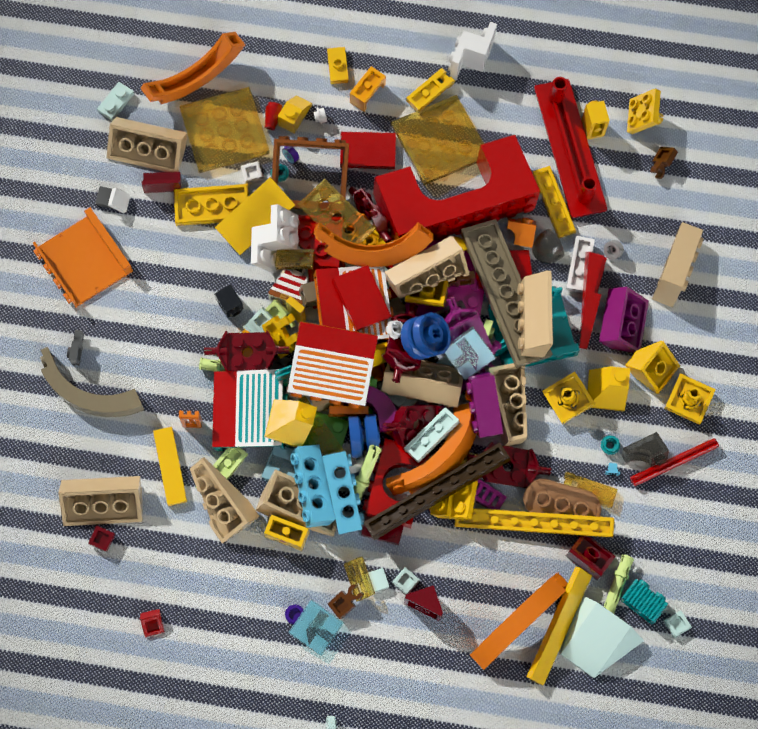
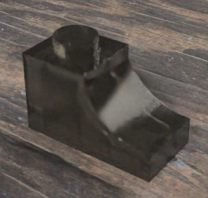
[622,432,669,467]

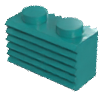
[620,579,668,625]

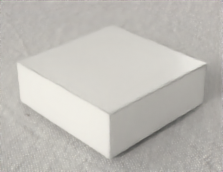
[241,161,263,184]
[108,188,131,213]

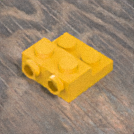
[429,481,478,520]

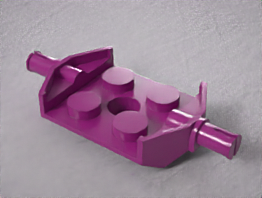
[444,297,493,374]

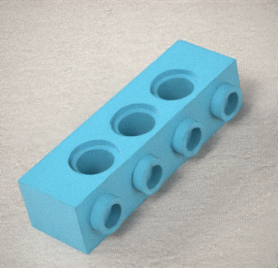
[290,444,336,528]
[322,451,365,534]

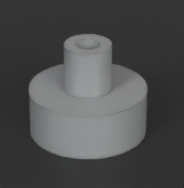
[604,240,624,260]

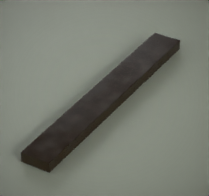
[364,443,511,540]

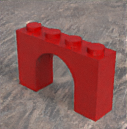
[363,439,430,529]

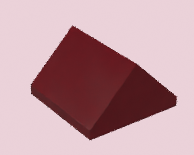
[566,535,616,580]
[404,585,443,621]

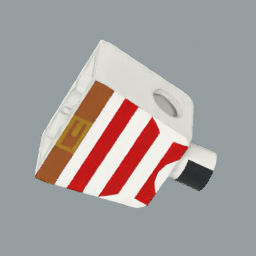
[268,264,309,306]

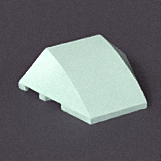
[561,596,644,678]

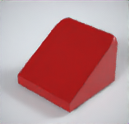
[140,609,165,637]

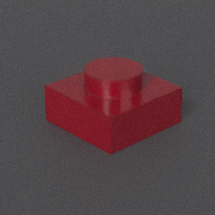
[88,525,115,552]

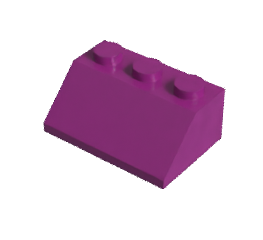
[599,287,649,353]
[466,372,503,438]

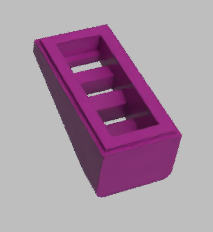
[475,479,507,510]

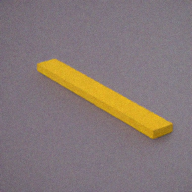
[455,508,614,537]

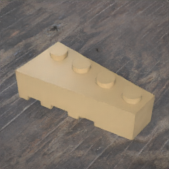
[652,222,704,307]
[385,236,470,298]
[486,363,527,447]

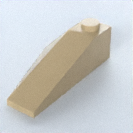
[190,457,260,543]
[256,469,337,537]

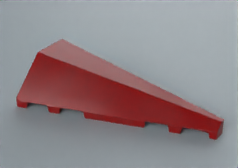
[579,252,607,350]

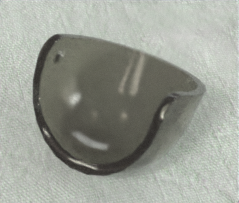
[532,229,564,264]

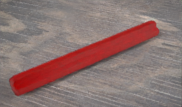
[630,438,719,486]

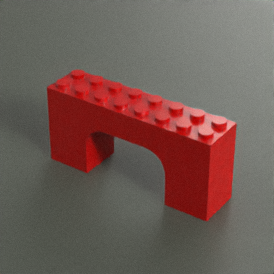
[373,135,540,241]

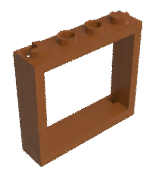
[272,136,349,212]

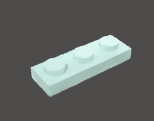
[404,408,460,463]

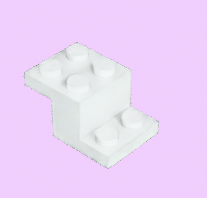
[448,22,497,80]
[251,204,299,273]

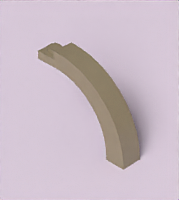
[40,347,144,417]

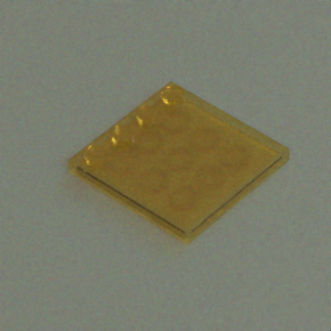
[179,87,270,173]
[391,95,484,185]

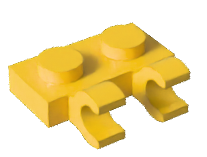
[261,313,298,359]

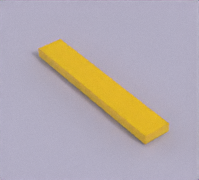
[526,567,592,686]

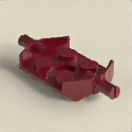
[348,186,393,243]
[382,304,421,383]
[204,330,290,371]
[382,405,443,447]
[466,442,551,488]

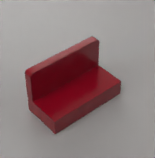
[141,172,181,193]

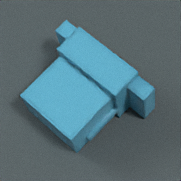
[605,463,620,476]

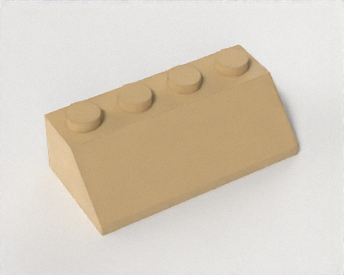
[106,117,187,172]
[517,271,553,357]
[381,360,463,407]
[58,476,143,526]

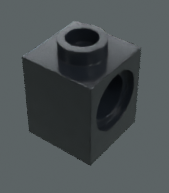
[214,284,243,318]

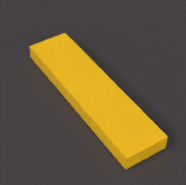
[532,166,576,239]
[153,427,187,506]

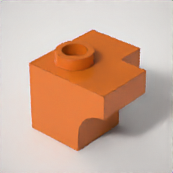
[507,218,536,248]

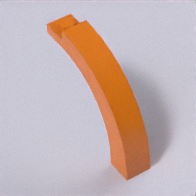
[140,32,245,104]
[314,222,433,267]
[386,403,476,495]
[470,572,568,670]

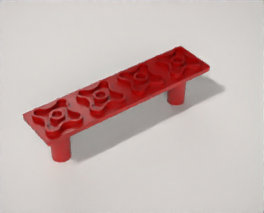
[534,77,607,218]

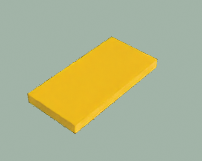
[215,177,295,255]
[174,184,249,226]

